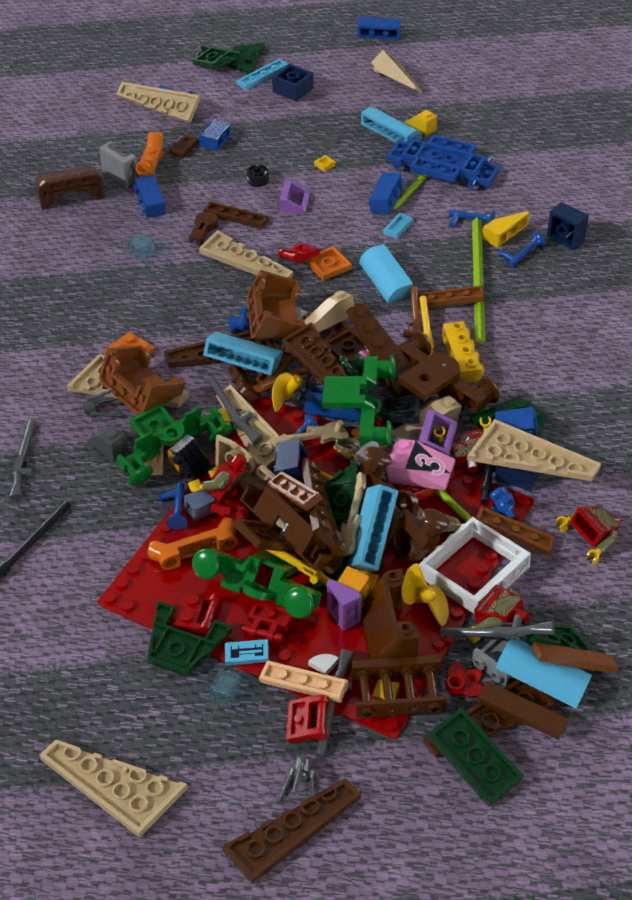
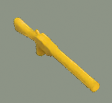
[419,296,434,356]
[266,550,330,586]

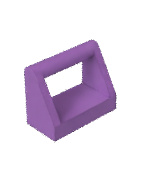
[280,180,310,214]
[419,410,458,456]
[327,579,362,631]

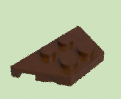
[324,321,367,364]

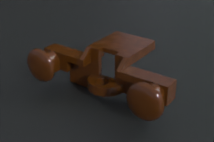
[359,446,450,555]

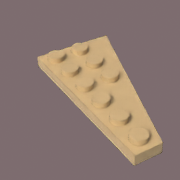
[67,354,189,408]
[467,419,601,481]
[39,740,188,838]

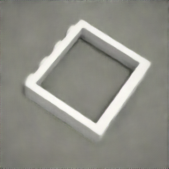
[419,517,531,613]

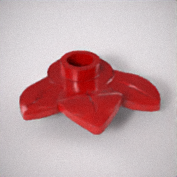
[444,662,483,697]

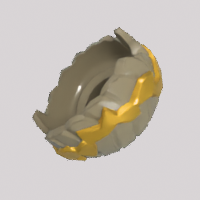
[334,437,362,460]

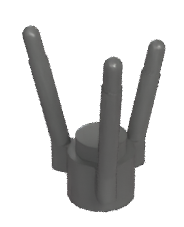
[83,388,124,417]
[279,758,315,801]

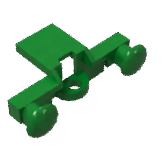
[322,354,396,449]
[117,404,233,486]
[192,548,322,619]

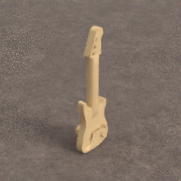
[273,420,349,447]
[340,472,366,557]

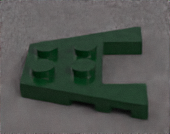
[469,397,548,437]
[147,601,233,677]

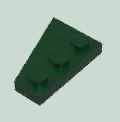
[524,624,594,652]

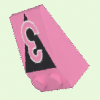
[386,438,456,490]

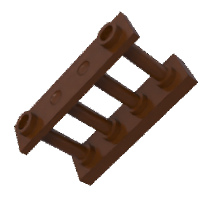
[351,655,447,719]

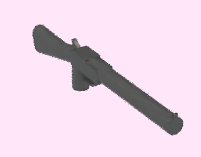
[207,377,263,446]
[9,419,36,500]
[440,616,555,640]
[314,649,355,758]

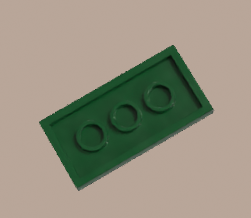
[427,707,524,807]

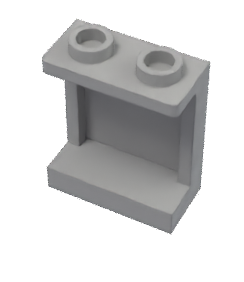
[99,141,138,189]
[472,635,533,686]

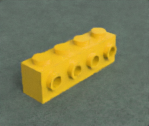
[442,321,484,383]

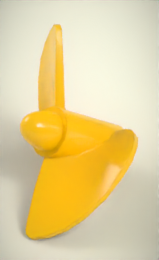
[272,373,304,412]
[401,563,449,627]

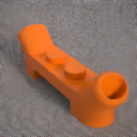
[135,132,164,177]
[147,518,238,570]

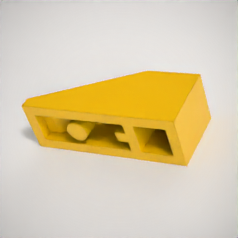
[482,211,529,248]

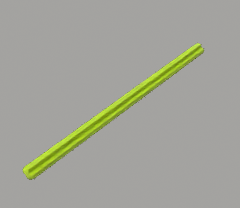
[472,218,486,344]

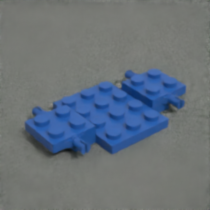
[386,134,500,189]

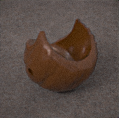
[392,528,431,563]

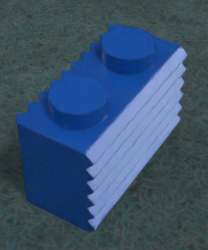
[199,119,231,151]

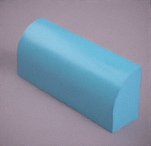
[361,107,423,142]
[359,244,413,303]
[203,332,283,375]
[347,484,398,571]
[495,639,592,708]

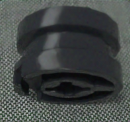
[247,164,269,187]

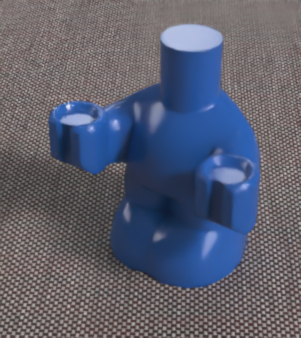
[228,307,250,334]
[489,487,515,519]

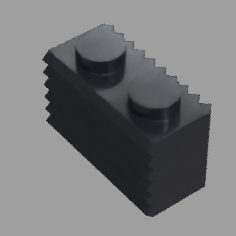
[169,435,213,480]

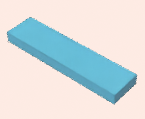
[236,59,288,90]

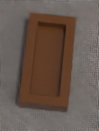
[169,134,199,159]

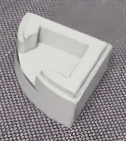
[308,654,339,675]

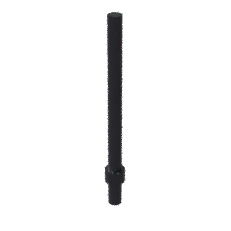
[291,348,332,405]
[480,464,494,505]
[0,501,71,578]

